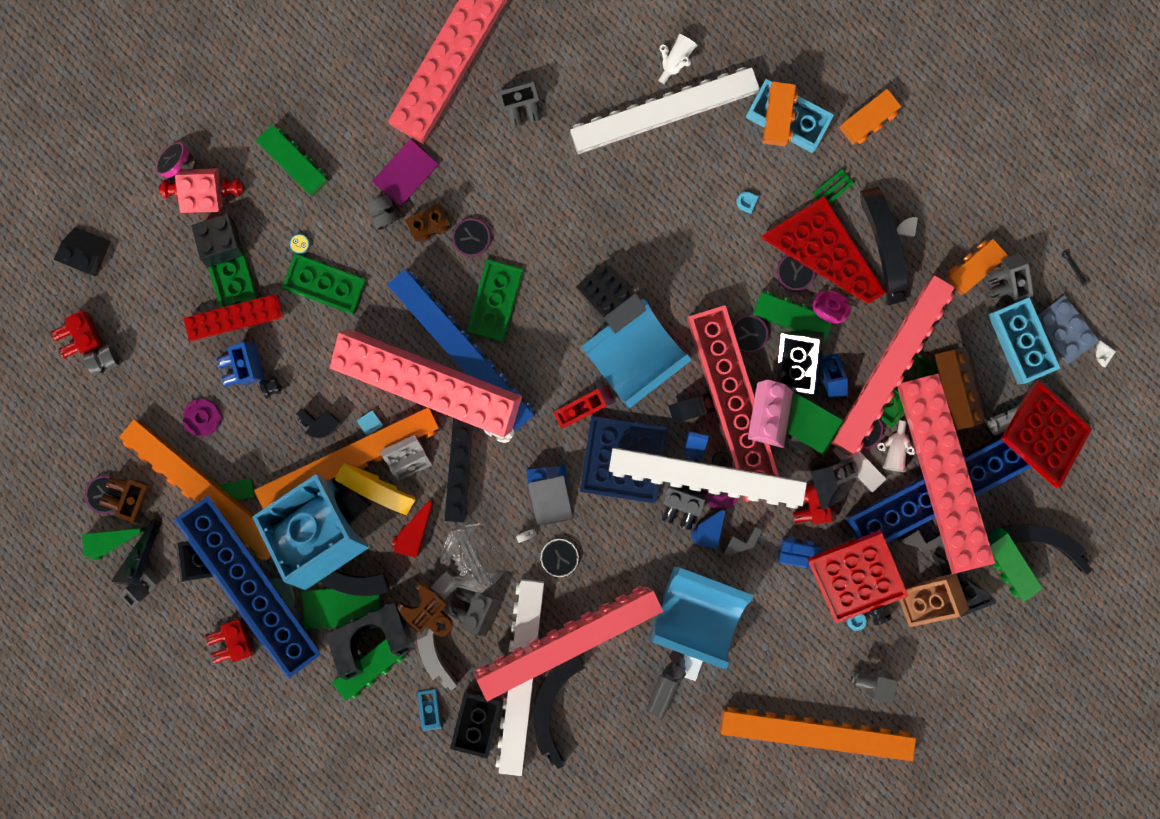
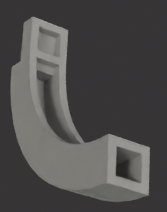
[417,570,460,690]

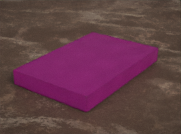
[372,139,439,207]

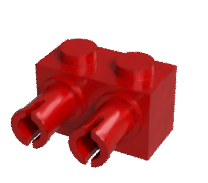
[51,310,104,359]
[793,484,837,525]
[205,618,255,664]

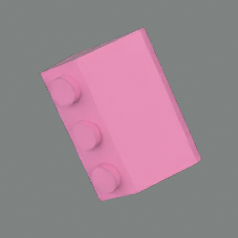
[748,380,793,448]

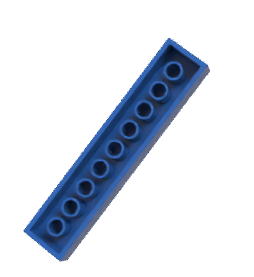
[387,269,535,431]
[845,435,1032,543]
[172,496,321,678]

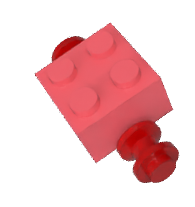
[159,168,244,213]

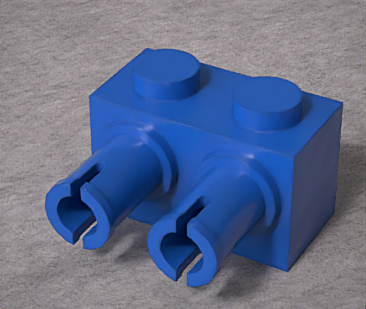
[216,342,265,387]

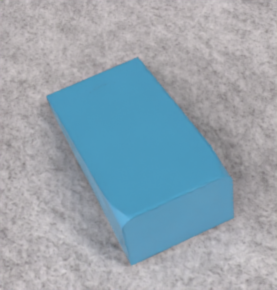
[417,689,442,731]

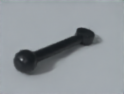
[1062,251,1087,286]

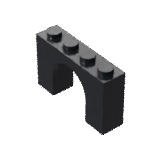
[326,603,416,680]

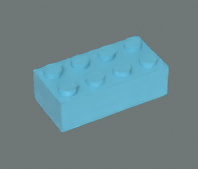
[745,79,834,153]
[988,298,1060,385]

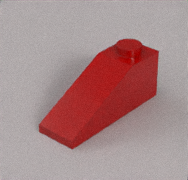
[553,385,616,429]
[392,501,433,558]

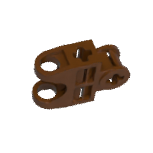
[397,582,453,637]

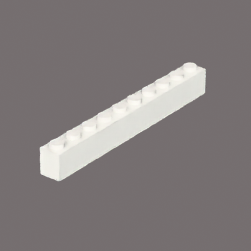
[570,67,759,154]
[609,448,807,509]
[496,579,544,776]

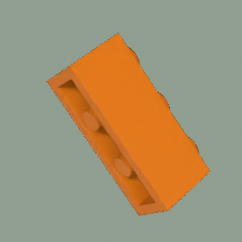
[762,82,798,146]
[839,89,901,145]
[946,239,1008,295]

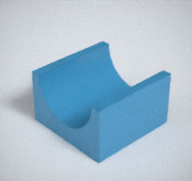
[582,298,692,409]
[252,474,369,590]
[647,567,753,670]

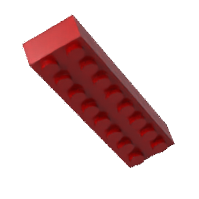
[183,294,285,342]

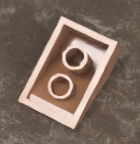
[899,574,969,627]

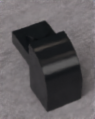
[668,393,716,424]
[296,408,342,438]

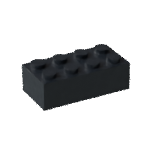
[576,264,647,334]

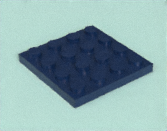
[580,416,667,504]

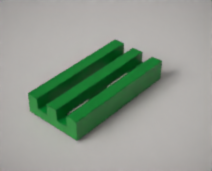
[812,169,854,204]

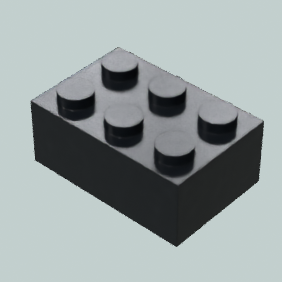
[450,689,503,759]

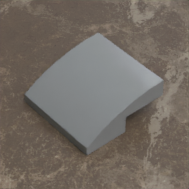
[380,435,432,481]

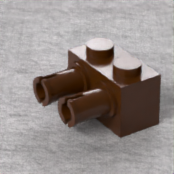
[405,203,451,243]
[99,475,151,522]

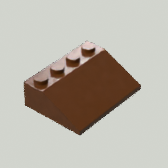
[935,346,988,430]

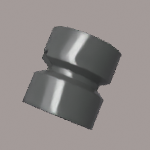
[366,195,400,230]
[83,343,121,376]

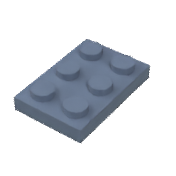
[1037,295,1099,364]

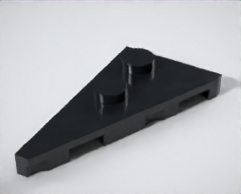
[111,519,161,585]
[932,553,997,617]

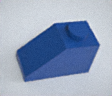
[821,354,848,399]
[682,432,709,461]
[527,465,567,489]
[691,510,725,549]

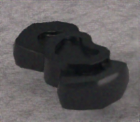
[669,651,686,680]

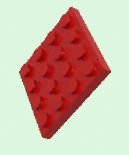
[1001,380,1092,488]
[807,530,909,624]

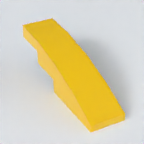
[335,463,415,516]

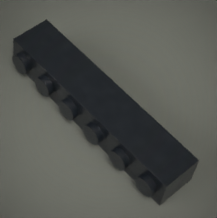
[444,418,473,523]

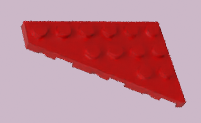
[761,197,886,304]

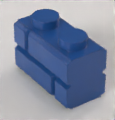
[777,537,822,569]

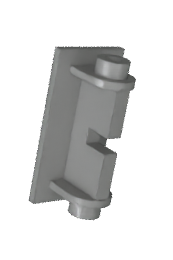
[986,405,1019,437]

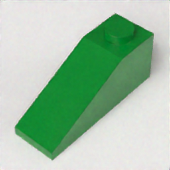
[82,528,145,560]

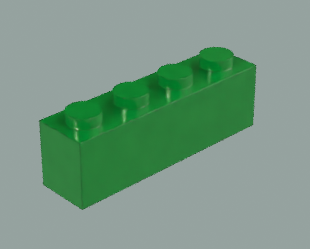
[255,124,328,198]
[752,291,832,341]
[987,526,1043,602]
[332,639,407,701]

